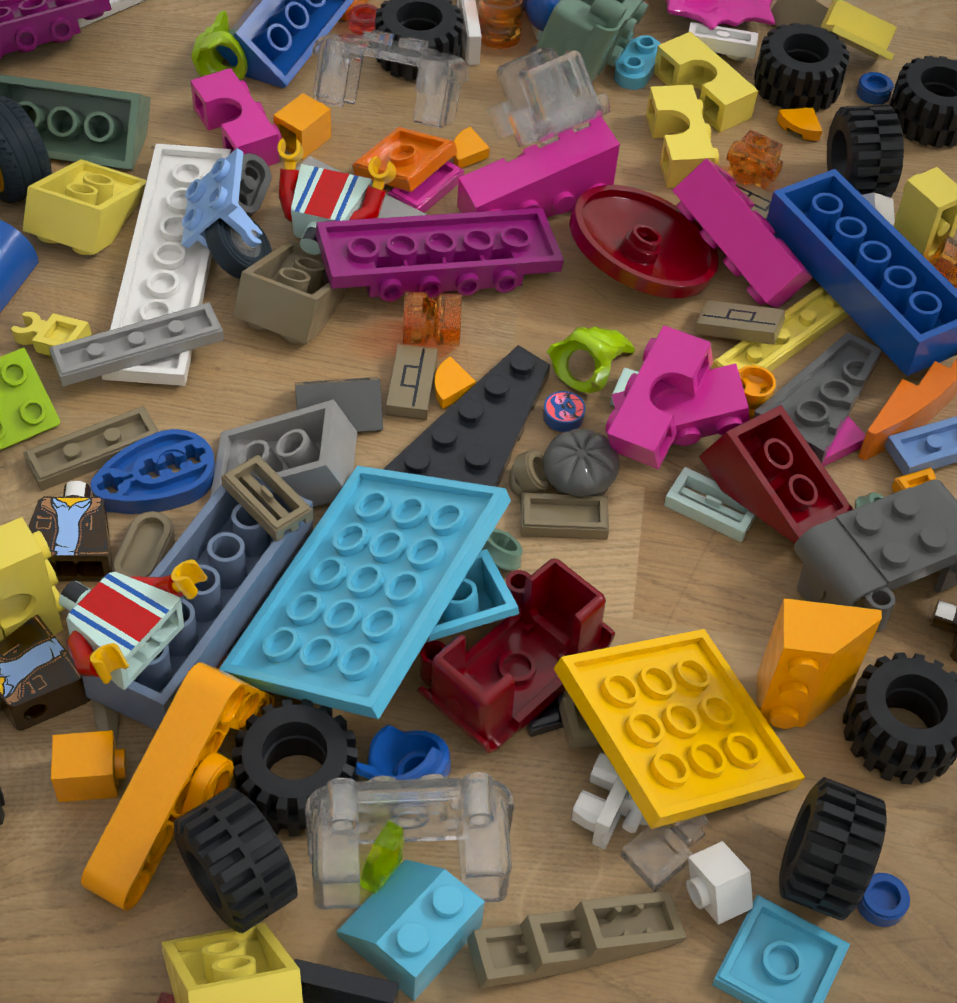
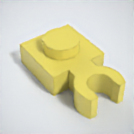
[11,312,92,356]

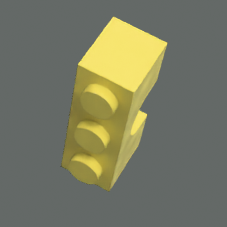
[654,31,758,133]
[646,85,719,188]
[0,517,65,639]

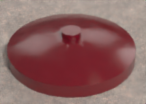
[569,185,719,298]

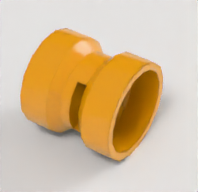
[738,365,776,420]

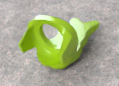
[191,11,248,81]
[546,327,635,393]

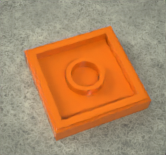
[352,127,457,192]

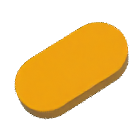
[180,752,234,817]

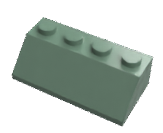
[0,74,151,170]

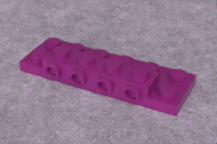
[0,0,112,59]
[315,208,564,302]

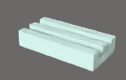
[664,467,757,542]

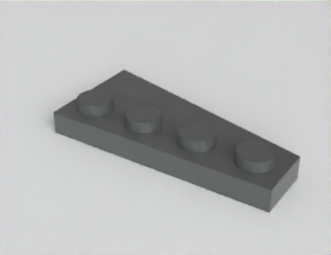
[753,332,882,463]

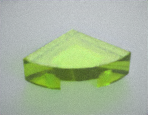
[360,821,404,894]

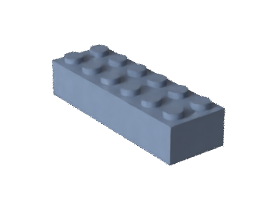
[82,475,313,731]

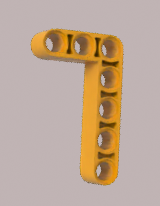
[81,662,275,912]

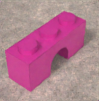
[190,68,282,166]
[605,325,713,470]

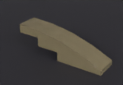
[467,891,687,988]

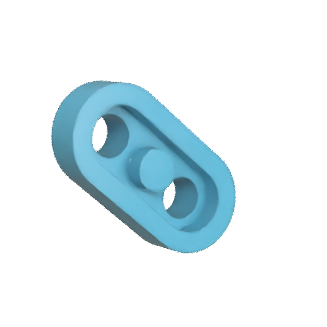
[614,35,661,90]

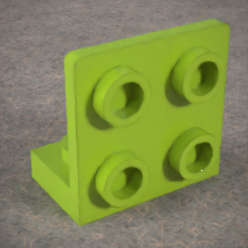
[0,347,60,451]

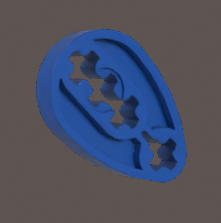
[90,429,215,514]

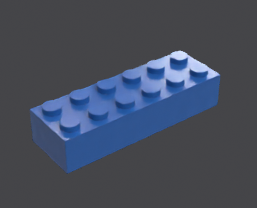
[766,169,957,376]

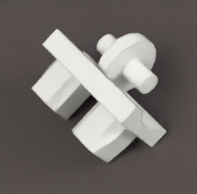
[571,753,649,850]

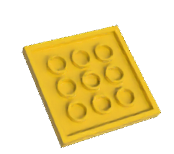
[554,629,805,829]

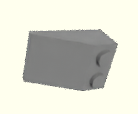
[210,399,357,507]

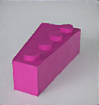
[457,115,620,217]
[672,158,813,309]

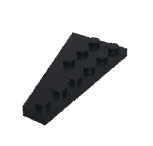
[384,345,550,487]

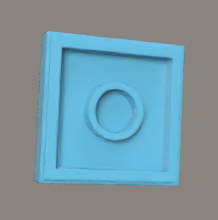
[712,894,850,1003]

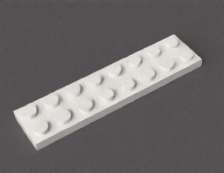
[102,144,231,386]

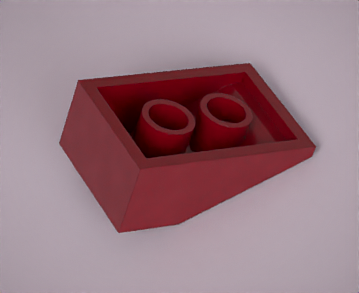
[699,405,854,544]

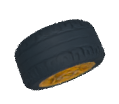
[0,95,52,203]

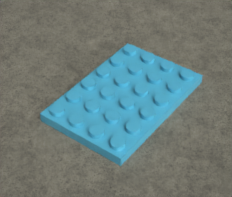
[219,465,511,720]

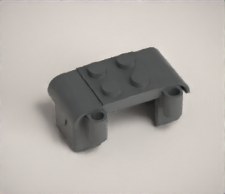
[794,479,957,632]

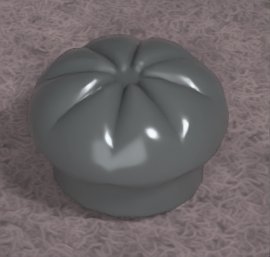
[543,428,620,497]

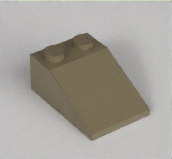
[232,240,349,344]

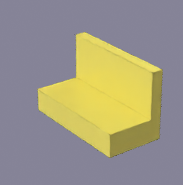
[820,0,897,61]

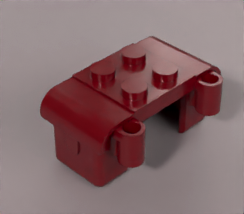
[417,558,615,753]

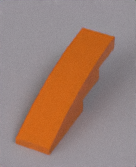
[858,358,957,460]

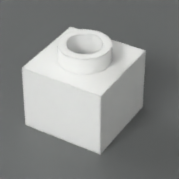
[686,841,753,925]

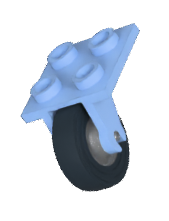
[182,148,272,279]

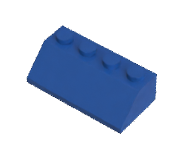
[215,0,354,88]

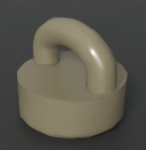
[509,449,551,495]

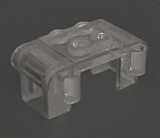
[312,30,469,128]
[487,47,610,147]
[305,772,514,910]

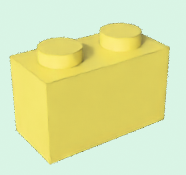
[893,167,957,261]

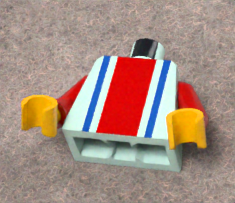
[277,138,396,255]
[59,559,208,690]

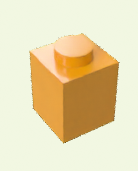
[273,93,332,160]
[51,730,127,802]

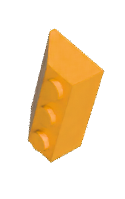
[756,598,882,729]

